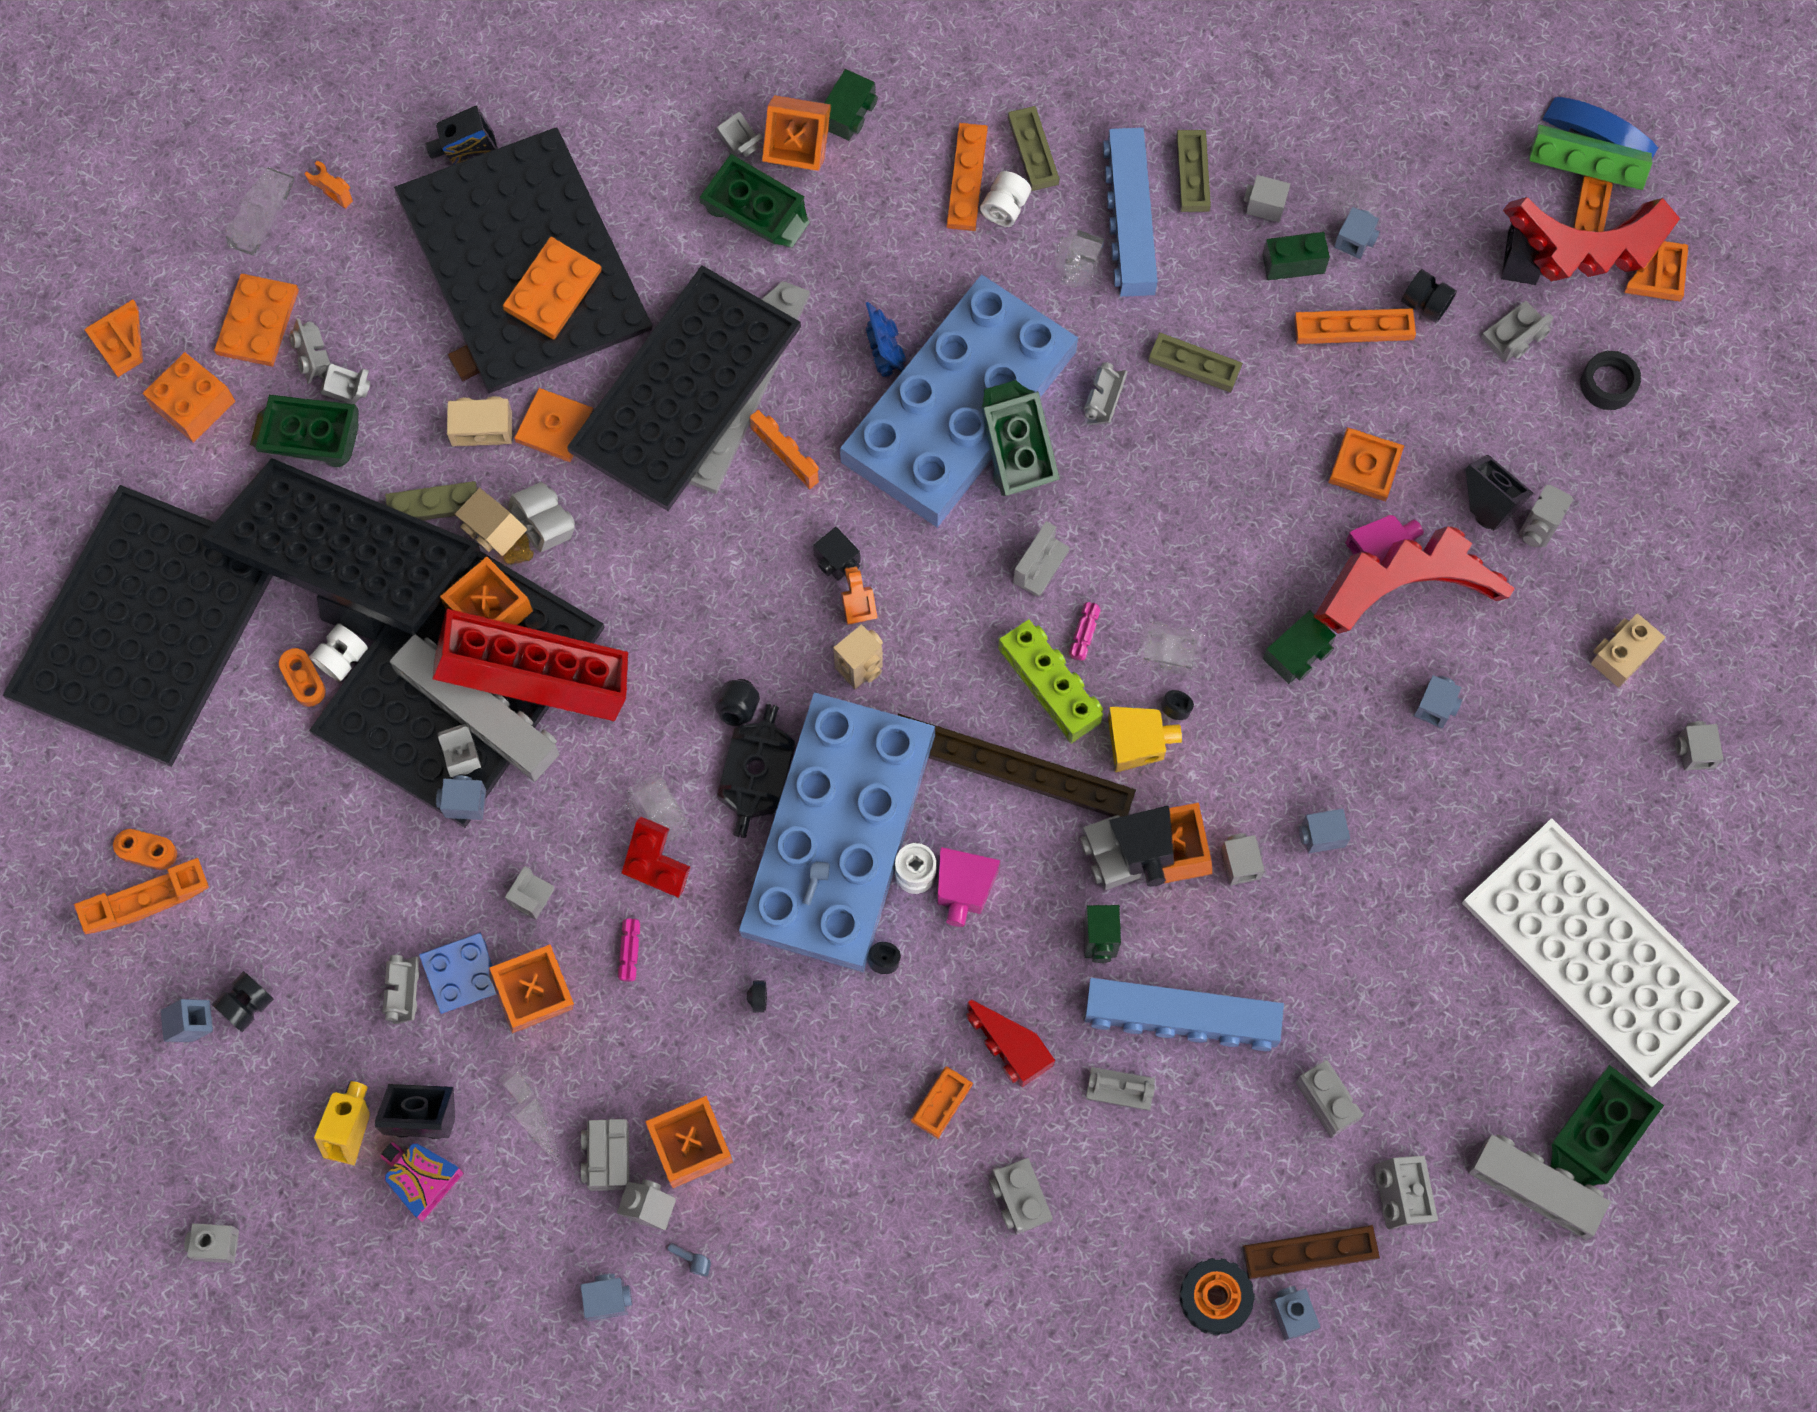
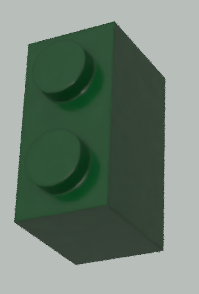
[824,69,878,141]
[1262,232,1330,281]
[1263,610,1336,684]
[1083,905,1121,963]

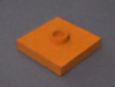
[514,388,594,462]
[1328,427,1404,502]

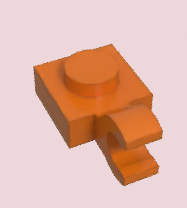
[304,161,353,209]
[841,566,877,625]

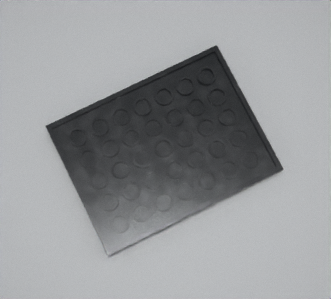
[394,127,653,394]
[3,485,273,767]
[309,551,605,828]

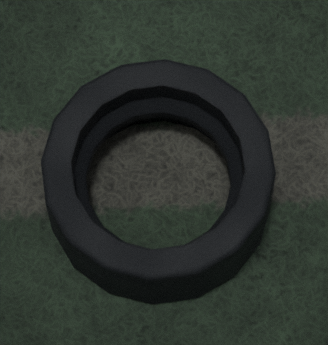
[1580,351,1641,410]

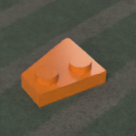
[1624,241,1688,302]
[84,299,143,377]

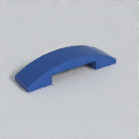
[1542,96,1659,158]

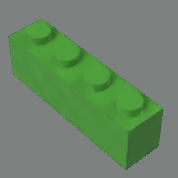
[1529,124,1653,190]

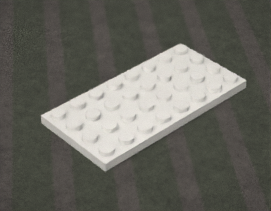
[1462,818,1739,1090]

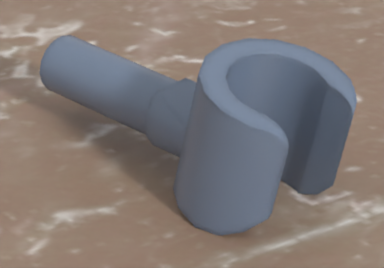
[802,862,830,906]
[668,1243,711,1276]

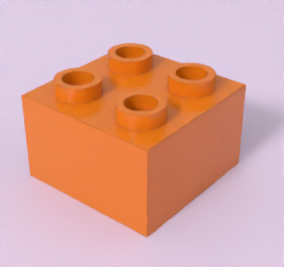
[762,95,831,171]
[142,352,236,443]
[440,557,533,625]
[1163,802,1212,884]
[489,944,574,1034]
[645,1096,734,1188]

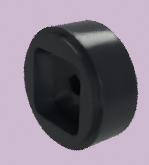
[1161,690,1194,720]
[868,942,901,974]
[747,980,767,1013]

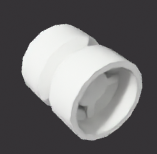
[980,171,1031,227]
[309,623,369,682]
[895,843,936,894]

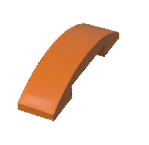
[74,858,209,934]

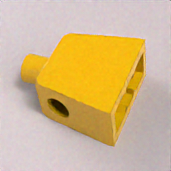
[1108,707,1182,772]
[314,1081,370,1166]

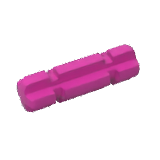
[1069,602,1101,661]
[618,919,640,982]

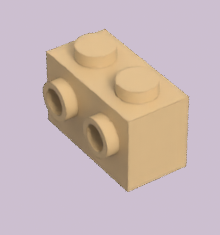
[447,396,512,447]
[455,487,527,556]
[1591,613,1666,688]
[833,624,883,689]

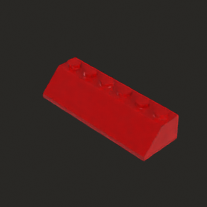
[432,609,628,721]

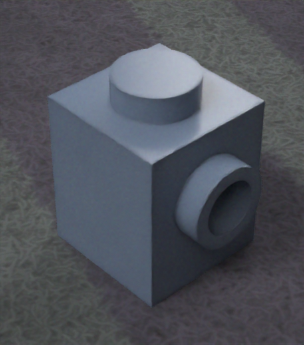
[1334,207,1380,259]
[1414,675,1463,729]
[436,775,486,820]
[1299,809,1350,853]
[160,999,213,1042]
[581,1274,633,1321]
[1271,1286,1320,1341]

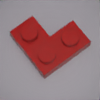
[621,817,691,898]

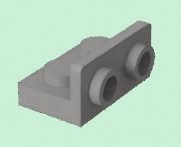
[1481,300,1554,362]
[1013,521,1070,597]
[1374,1156,1438,1230]
[988,1158,1053,1235]

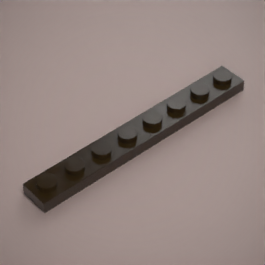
[898,713,1136,817]

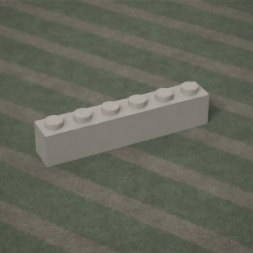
[390,634,560,782]

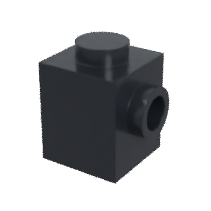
[813,526,861,581]

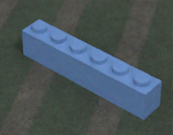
[1103,127,1158,297]
[1084,978,1284,1051]

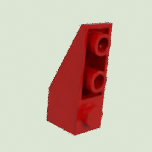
[966,999,1055,1087]

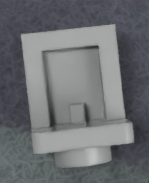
[715,111,763,157]
[320,363,370,404]
[437,724,481,777]

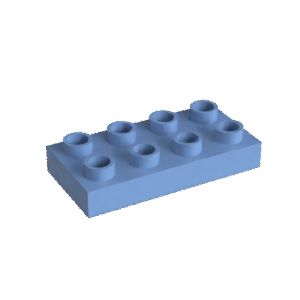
[840,274,1078,528]
[739,692,935,972]

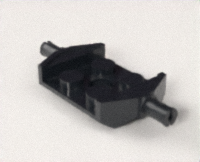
[717,704,795,838]

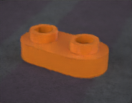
[279,648,326,707]
[113,829,177,870]

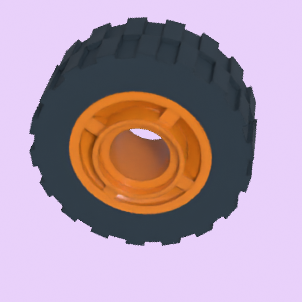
[1180,1258,1255,1335]

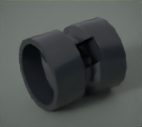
[1401,269,1457,323]
[211,971,274,1032]

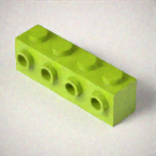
[998,619,1103,744]

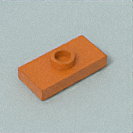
[911,1066,973,1139]

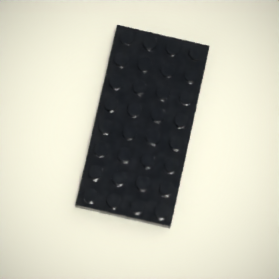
[567,265,801,511]
[202,458,480,635]

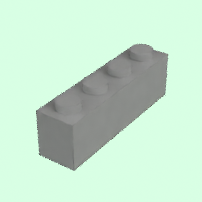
[1468,1134,1611,1240]

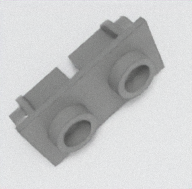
[289,318,330,384]
[1083,362,1128,425]
[382,955,419,1024]
[1086,1067,1155,1111]

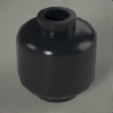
[715,679,760,726]

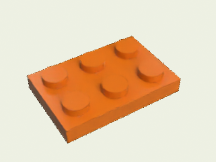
[503,237,601,340]
[214,273,299,367]

